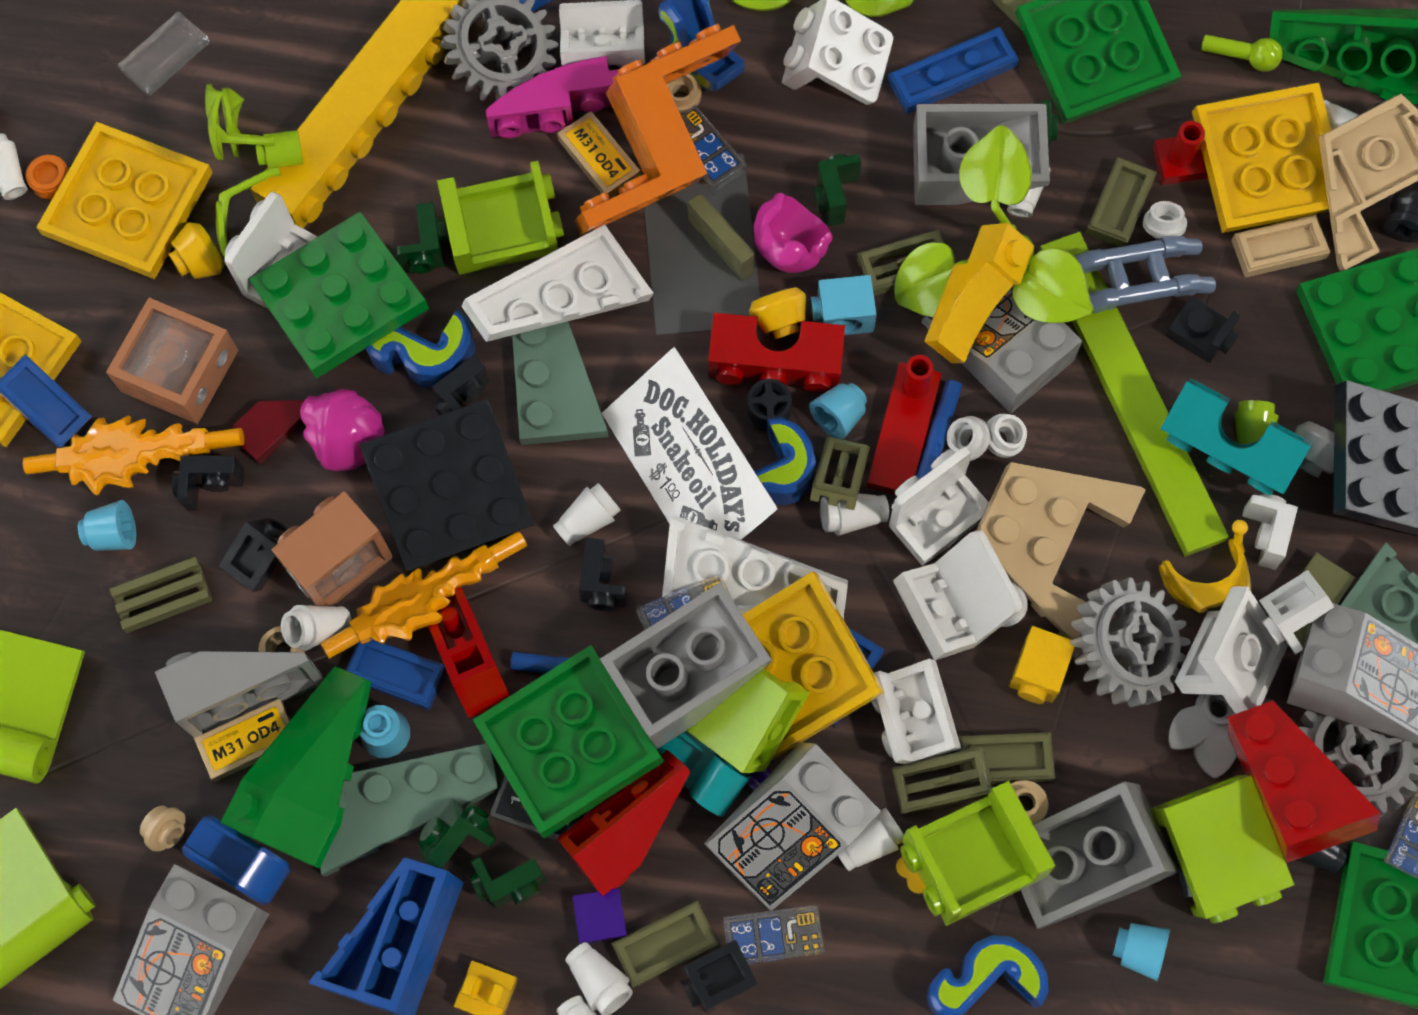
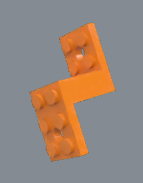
[573,24,741,237]

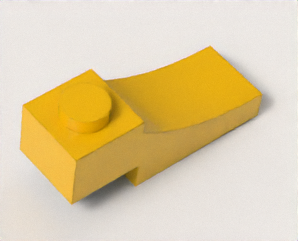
[924,223,1034,364]

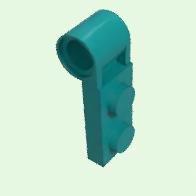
[654,731,751,817]

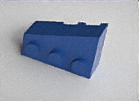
[308,857,464,1015]

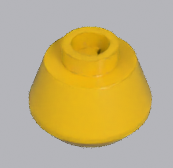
[168,222,225,279]
[748,287,806,339]

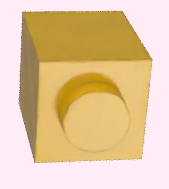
[1009,626,1074,704]

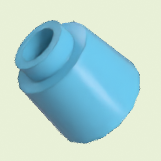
[809,383,867,439]
[78,500,137,551]
[359,705,410,758]
[1113,923,1170,981]

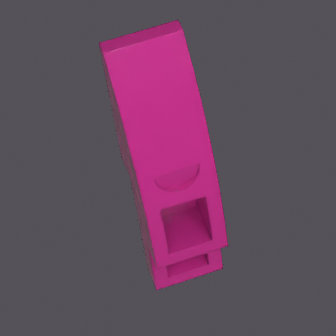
[486,56,618,139]

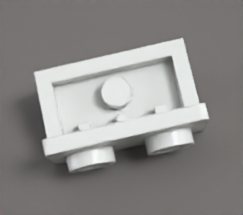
[559,0,645,67]
[872,659,961,765]

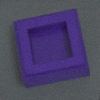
[572,888,627,944]

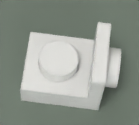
[1242,494,1298,570]
[1259,570,1334,655]

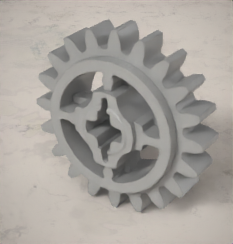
[441,0,558,101]
[1070,578,1191,707]
[1299,711,1418,817]

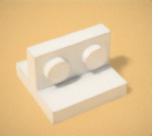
[1174,587,1287,714]

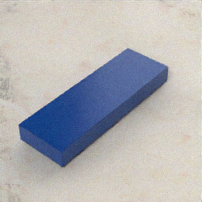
[888,27,1019,115]

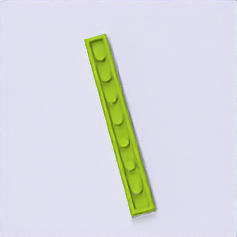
[1039,232,1229,557]

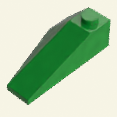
[1270,9,1418,105]
[220,667,372,869]

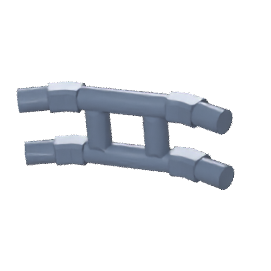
[1075,236,1216,314]

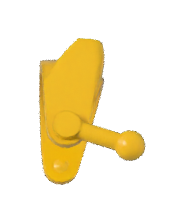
[1159,520,1251,613]

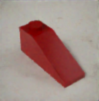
[428,587,510,719]
[557,749,690,896]

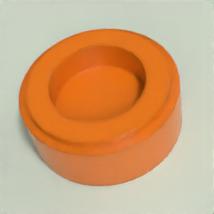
[25,154,69,199]

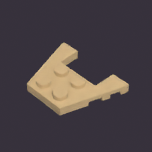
[1319,94,1418,271]
[976,462,1146,640]

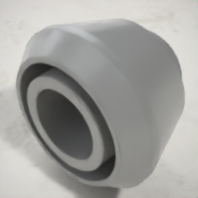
[1295,421,1334,478]

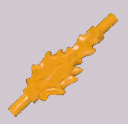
[23,415,244,495]
[320,531,527,659]

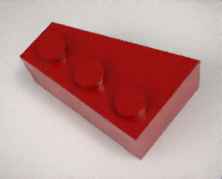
[1228,700,1381,863]

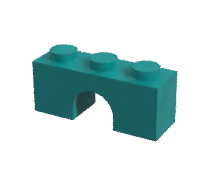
[1160,378,1312,495]

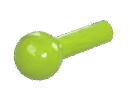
[1201,34,1283,72]

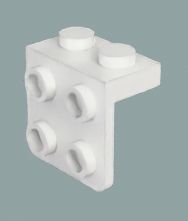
[781,0,893,105]
[225,192,318,309]
[889,446,989,566]
[893,530,1022,661]

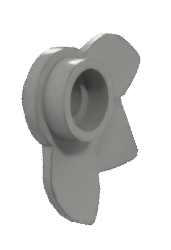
[1168,694,1236,779]

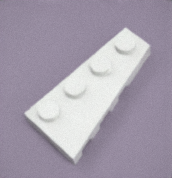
[461,224,654,342]
[662,515,848,619]

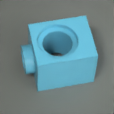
[810,275,877,335]

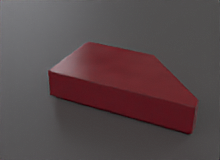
[230,400,305,465]

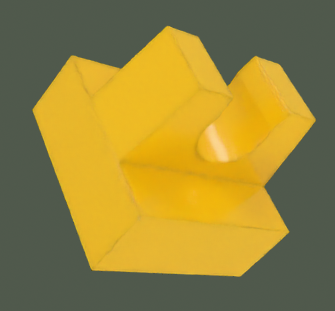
[454,961,518,1015]

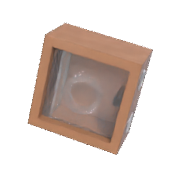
[106,298,239,425]
[271,491,393,606]

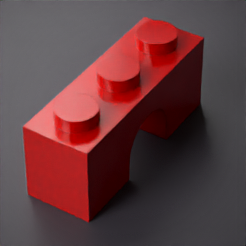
[708,313,845,393]

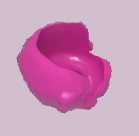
[754,193,833,273]
[300,389,385,472]

